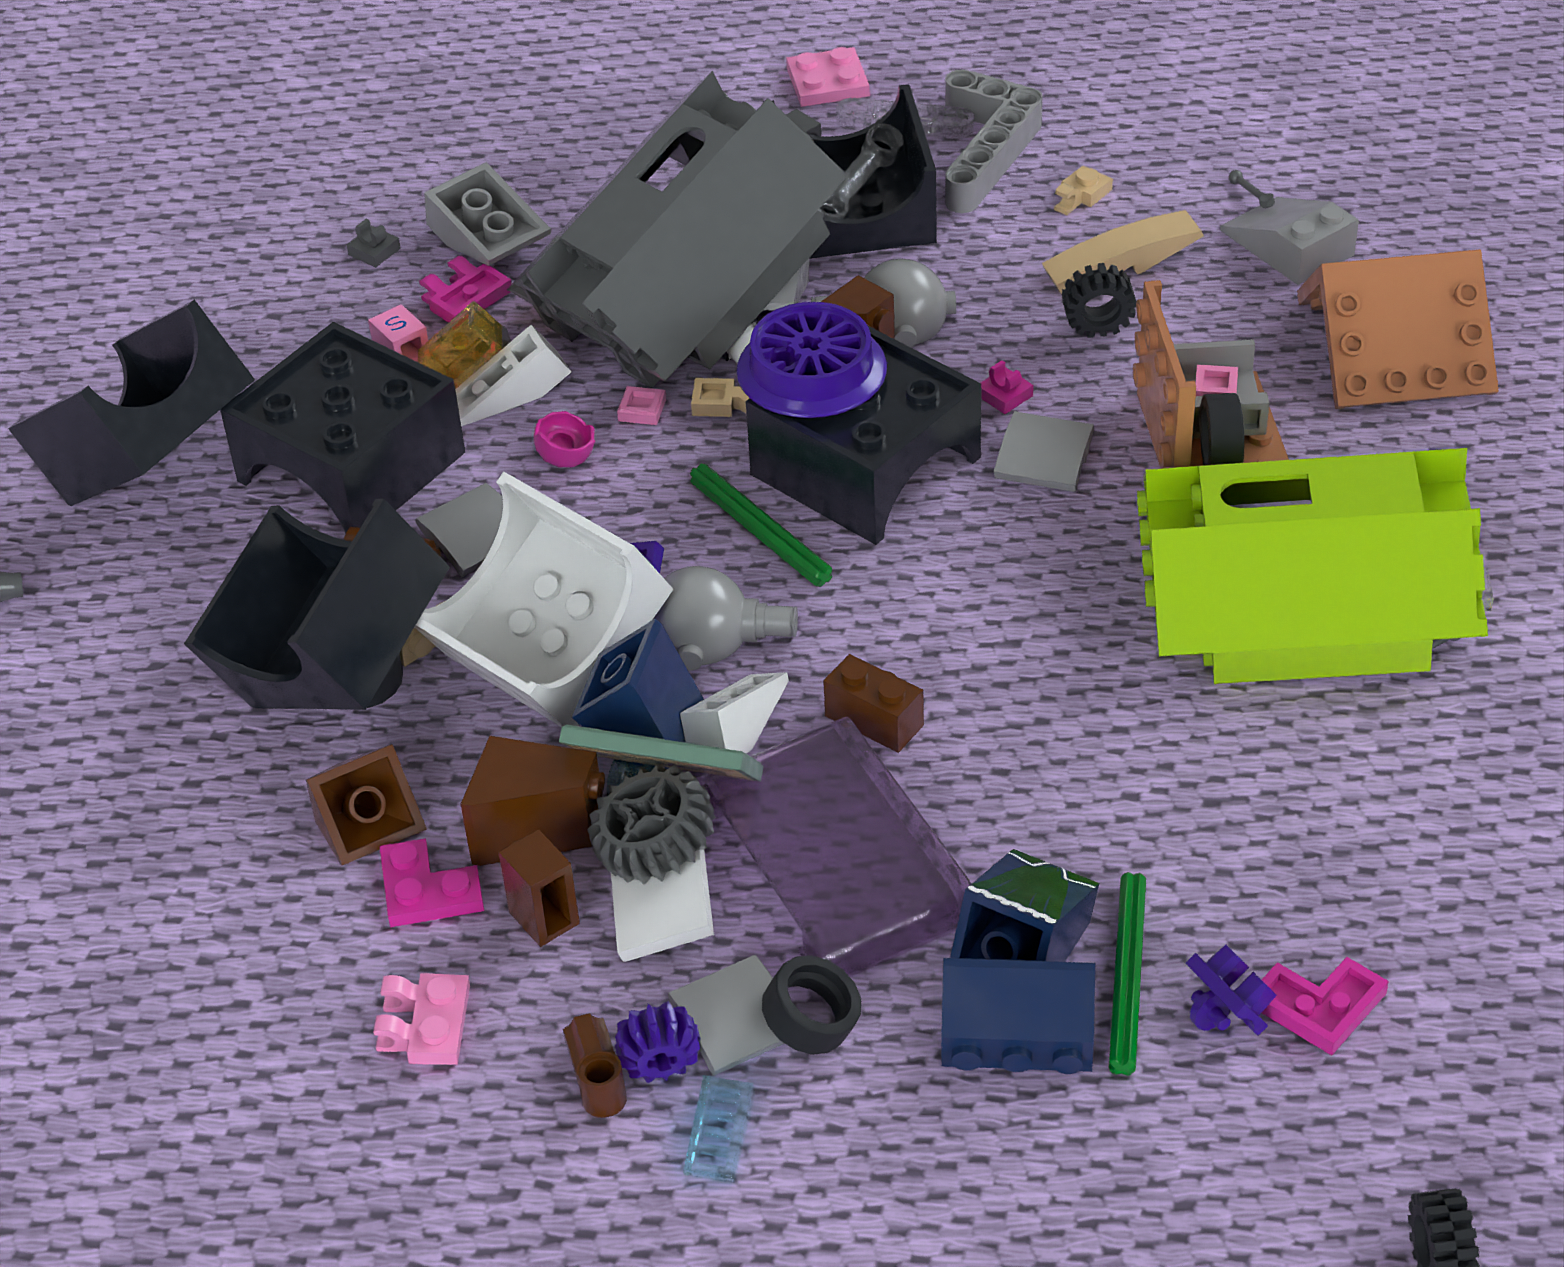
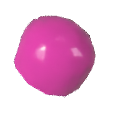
[534,411,596,468]

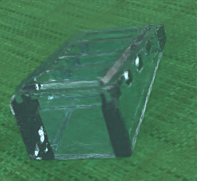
[683,1075,755,1183]

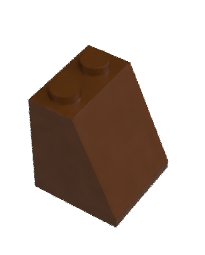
[460,736,605,866]

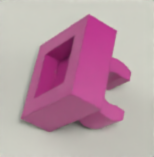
[980,360,1033,414]

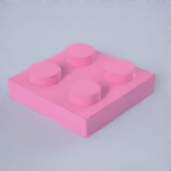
[786,47,870,107]

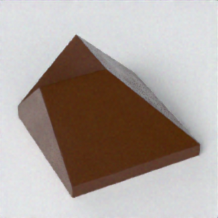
[306,744,427,866]

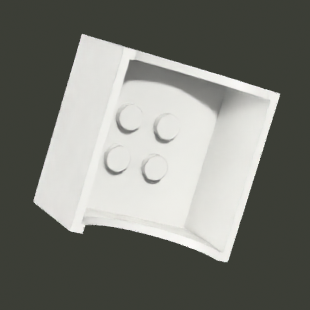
[414,472,674,727]

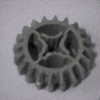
[587,763,716,885]

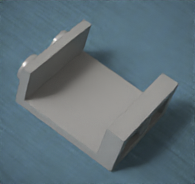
[1174,339,1269,439]

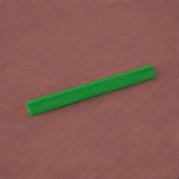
[690,463,833,587]
[1108,872,1146,1076]

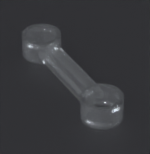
[823,123,903,219]

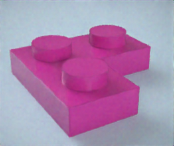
[380,838,484,927]
[1261,957,1389,1056]

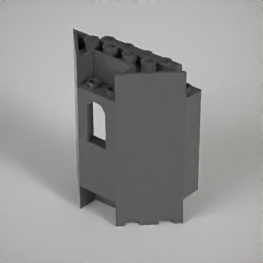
[507,71,848,388]

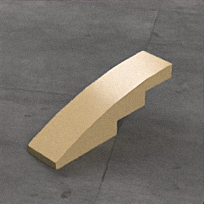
[1042,210,1204,294]

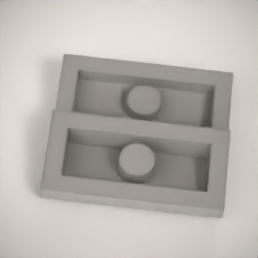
[994,411,1094,492]
[415,483,503,577]
[668,954,785,1076]

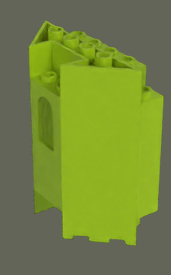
[1137,448,1488,684]

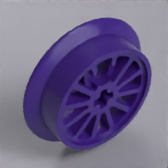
[737,302,887,418]

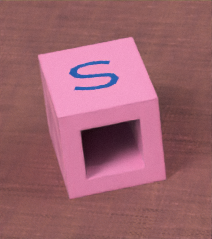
[368,304,431,362]

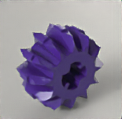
[614,1001,701,1083]

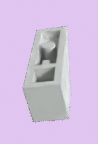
[456,325,572,426]
[680,672,789,753]

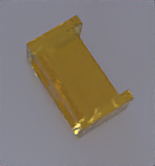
[418,301,503,389]

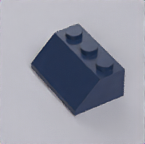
[941,958,1096,1074]

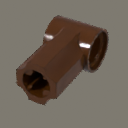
[563,1013,627,1118]

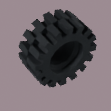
[1062,263,1137,338]
[1408,1188,1480,1267]

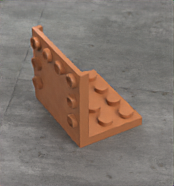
[1297,249,1499,409]
[1133,280,1289,468]

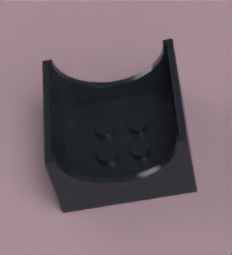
[772,84,937,259]
[8,299,255,506]
[220,322,466,534]
[745,325,981,545]
[184,499,450,710]

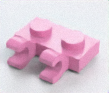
[373,973,470,1065]

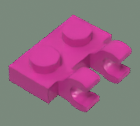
[419,255,512,328]

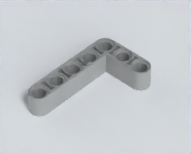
[945,70,1043,213]

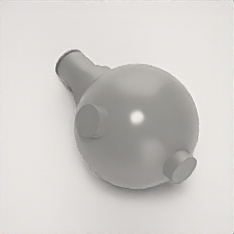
[811,259,956,348]
[653,566,798,670]

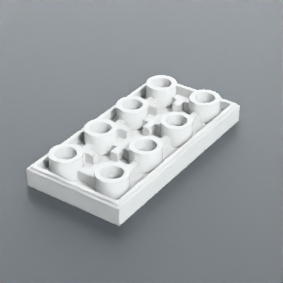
[611,850,714,962]

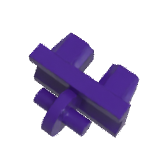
[1186,944,1277,1036]

